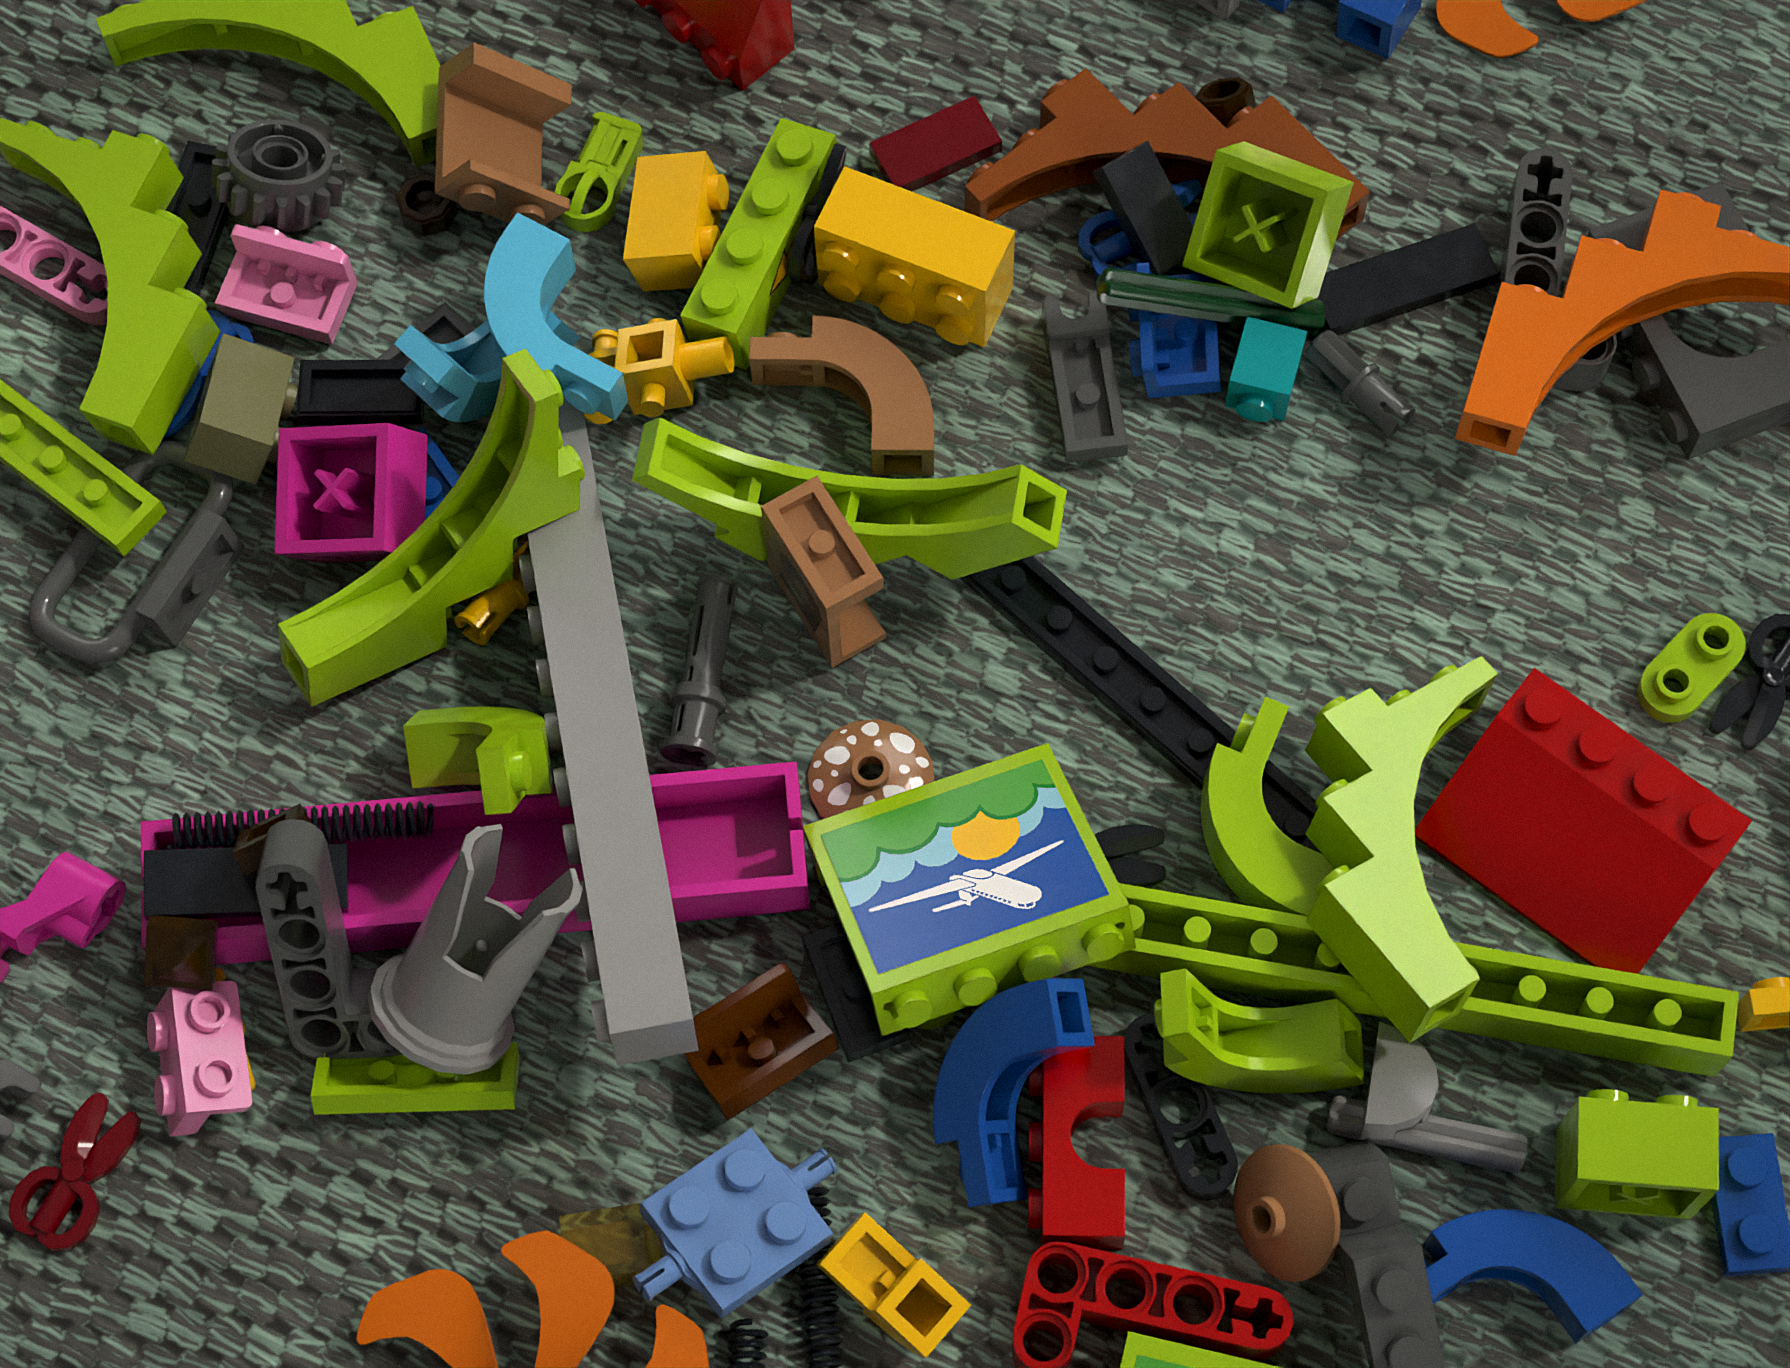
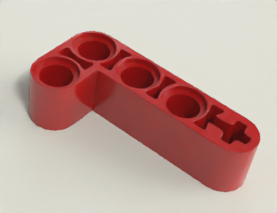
[1012,1242,1293,1368]

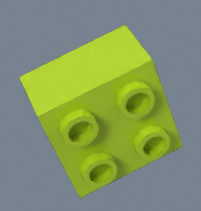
[1182,141,1354,309]
[1555,1089,1719,1219]

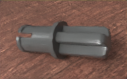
[1306,330,1416,438]

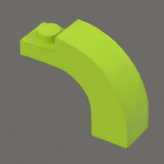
[1200,696,1335,916]
[403,706,554,815]
[1154,968,1365,1093]

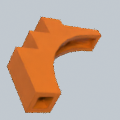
[1455,189,1790,456]

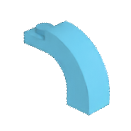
[484,212,628,420]
[394,310,580,422]

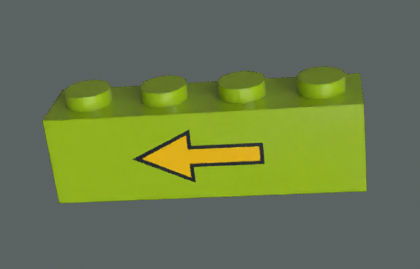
[680,118,838,370]

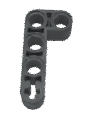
[1497,148,1617,391]
[256,819,403,1060]

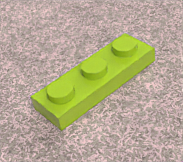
[310,1042,520,1115]

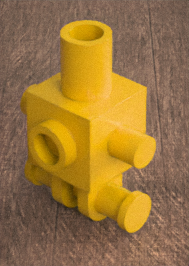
[584,318,734,424]

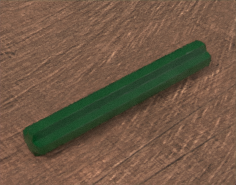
[1096,267,1326,336]

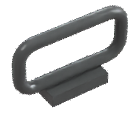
[29,440,245,664]

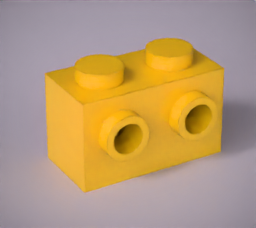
[623,151,729,292]

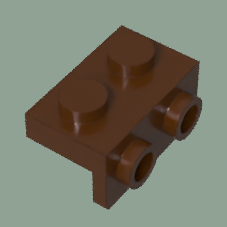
[682,963,840,1121]

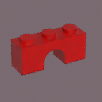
[1028,1036,1125,1250]

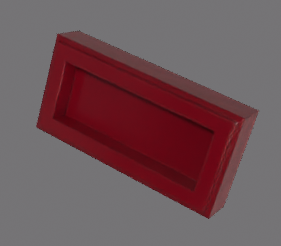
[869,95,1002,192]

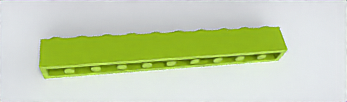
[1086,883,1739,1077]

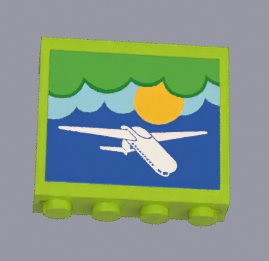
[803,743,1136,1036]

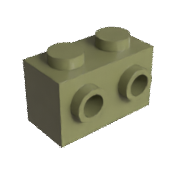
[183,333,299,485]

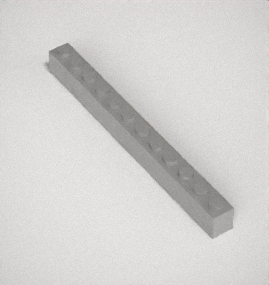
[494,396,699,1066]

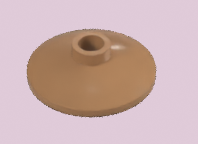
[1233,1144,1340,1282]

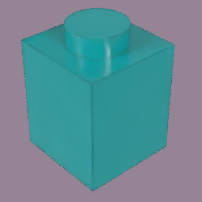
[1225,317,1307,422]

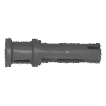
[660,574,738,767]

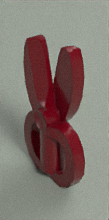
[8,1092,141,1252]

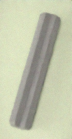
[1327,1096,1527,1173]

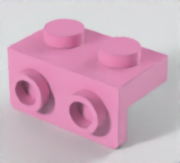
[215,224,358,345]
[147,981,252,1137]

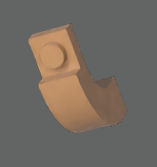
[749,315,934,475]

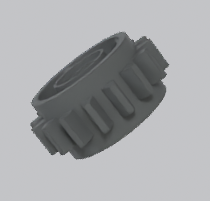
[211,120,346,232]

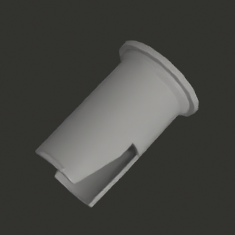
[367,824,583,1075]

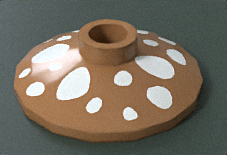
[808,719,934,819]

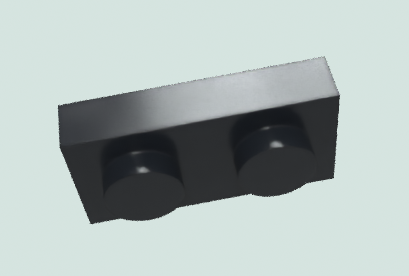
[802,922,910,1063]

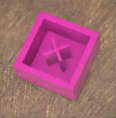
[274,423,428,563]

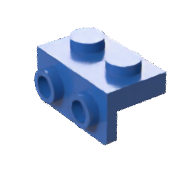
[1128,262,1222,399]

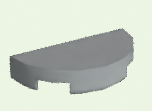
[1361,1021,1439,1140]

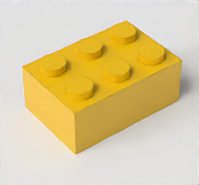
[814,166,1015,348]

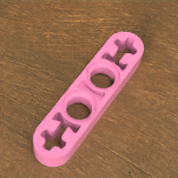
[0,206,108,325]

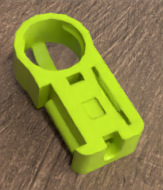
[555,112,644,232]

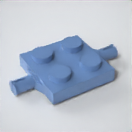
[632,1128,837,1319]

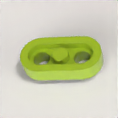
[1637,613,1746,723]

